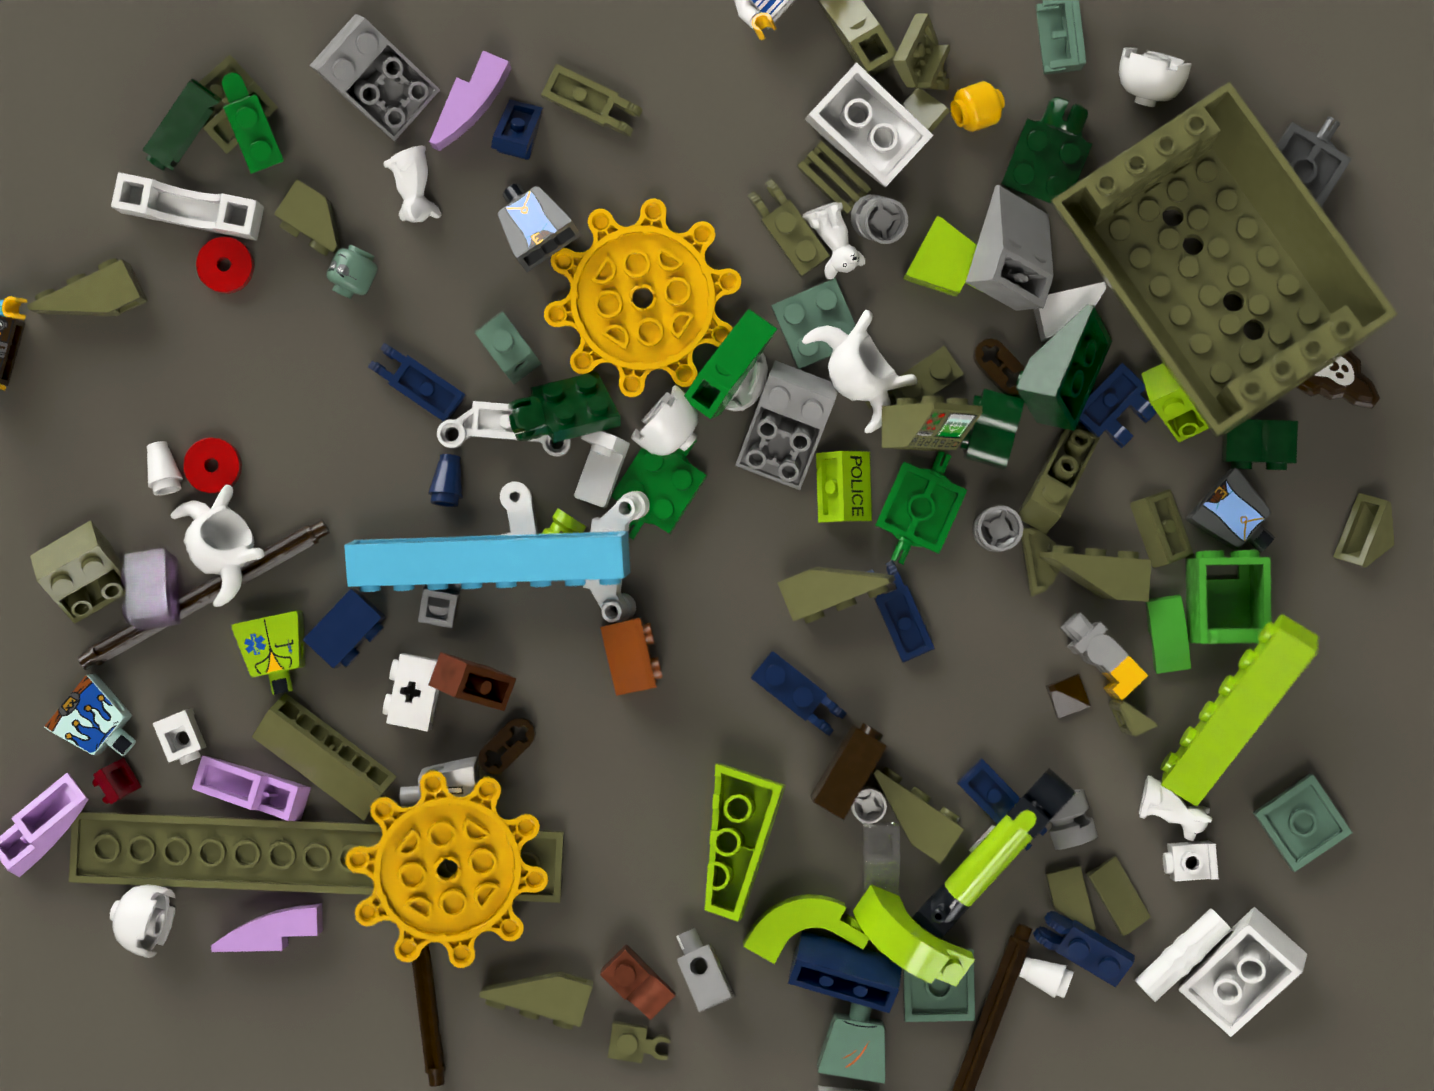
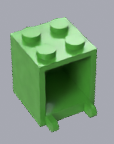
[1185,550,1272,644]

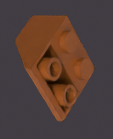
[600,617,663,696]

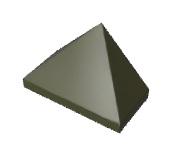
[1333,493,1395,568]

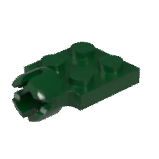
[1001,97,1092,204]
[508,371,621,443]

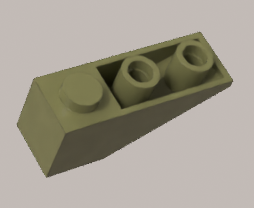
[817,0,897,77]
[27,258,148,316]
[1018,425,1100,534]
[1039,546,1151,602]
[778,567,896,624]
[872,766,964,864]
[479,971,594,1029]

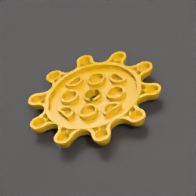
[544,198,741,398]
[345,771,548,968]

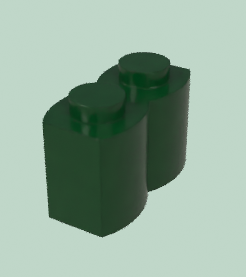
[960,389,1024,469]
[1222,419,1298,471]

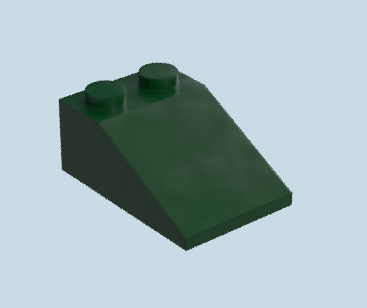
[1016,304,1112,431]

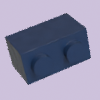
[303,588,386,669]

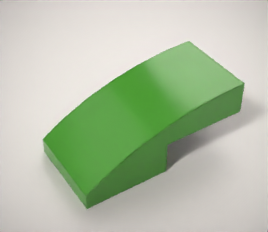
[1146,594,1191,674]

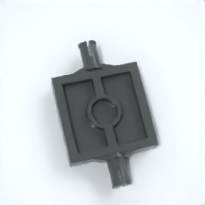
[1276,117,1352,207]

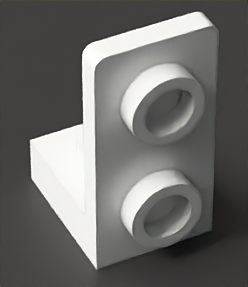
[574,431,630,508]

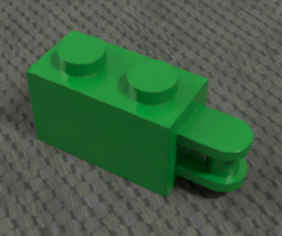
[222,72,284,174]

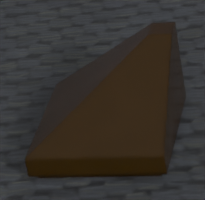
[1046,674,1091,719]

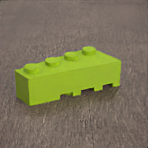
[704,763,786,922]

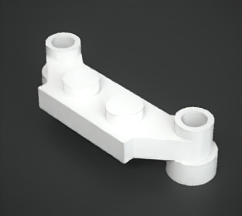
[437,401,571,457]
[583,491,650,623]

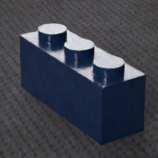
[788,930,902,1013]

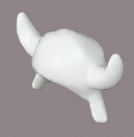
[802,310,918,433]
[171,485,265,607]

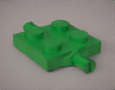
[611,440,707,540]
[874,451,968,565]

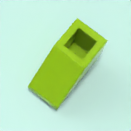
[1141,363,1209,443]

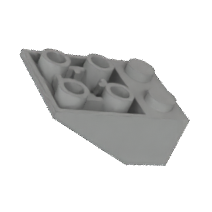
[309,14,440,141]
[966,185,1054,311]
[735,360,838,490]

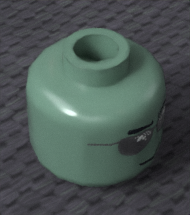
[326,244,378,299]

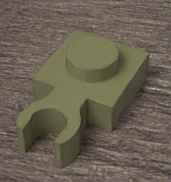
[608,1021,671,1063]

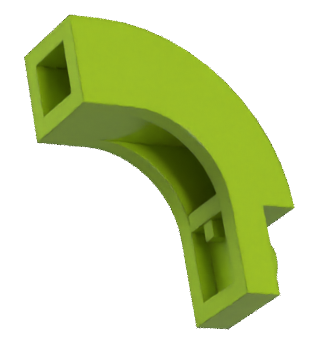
[853,884,975,987]
[743,894,869,964]

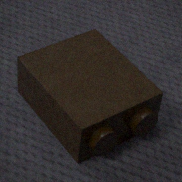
[810,723,887,820]

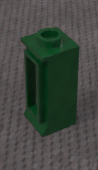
[142,78,222,171]

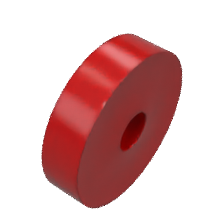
[196,237,254,294]
[183,437,242,494]

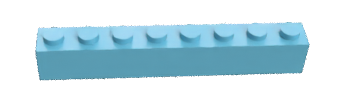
[344,531,631,592]

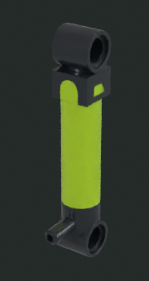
[912,768,1076,939]

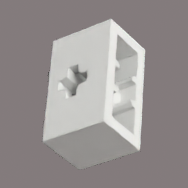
[382,653,439,732]

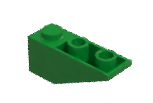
[684,309,778,419]

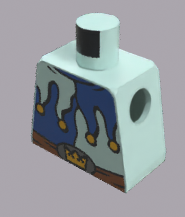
[44,674,136,757]

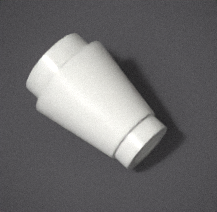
[146,441,183,496]
[1019,957,1074,998]

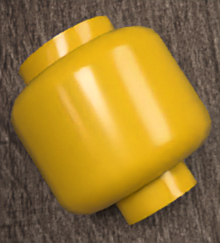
[950,81,1005,132]

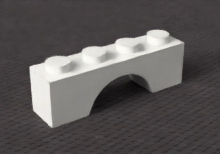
[111,172,264,241]

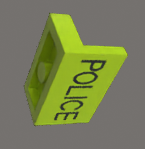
[816,451,872,523]

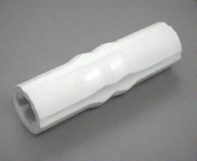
[1134,908,1232,1002]

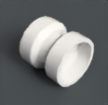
[851,786,887,824]

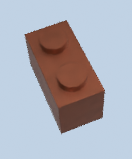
[428,652,517,711]

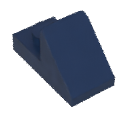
[491,99,543,160]

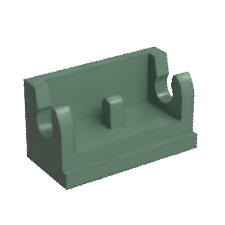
[1035,0,1086,75]

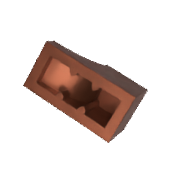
[600,944,676,1020]

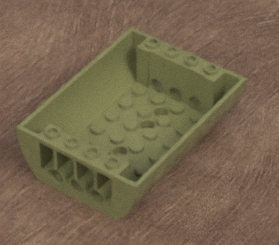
[1051,82,1397,437]

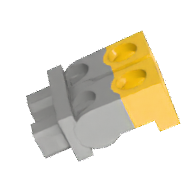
[1060,613,1148,700]

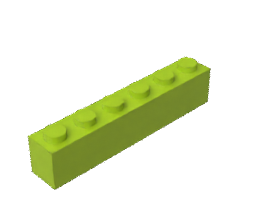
[1160,614,1319,807]

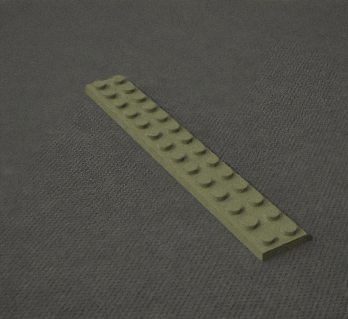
[69,811,564,903]

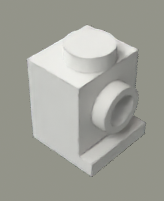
[152,708,207,765]
[1163,840,1219,882]

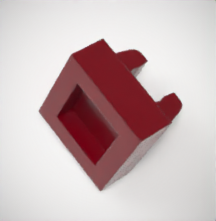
[92,757,142,804]

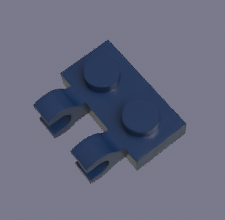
[1079,363,1157,448]

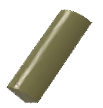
[252,693,397,821]

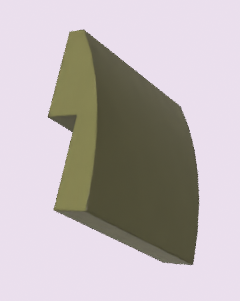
[199,54,278,154]

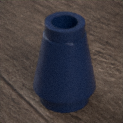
[428,454,463,507]

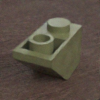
[274,179,341,256]

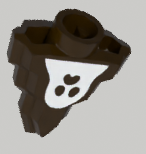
[1296,351,1380,409]

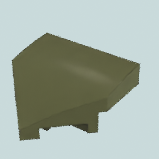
[893,13,950,90]

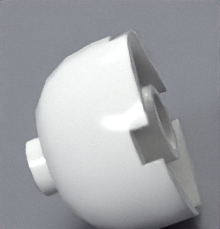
[1119,47,1192,107]
[631,385,698,456]
[110,884,176,958]

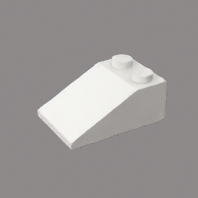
[805,62,933,187]
[1178,907,1307,1037]

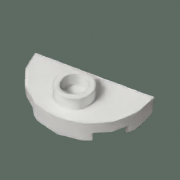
[725,353,768,411]

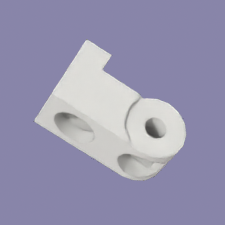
[500,481,539,535]

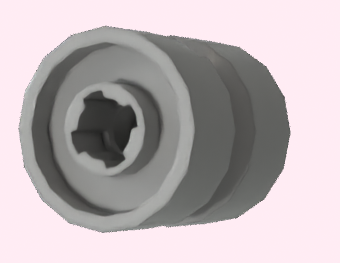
[851,194,908,244]
[972,505,1023,552]
[1049,789,1098,850]

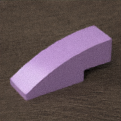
[429,51,512,151]
[192,756,311,821]
[0,773,89,877]
[211,903,323,952]

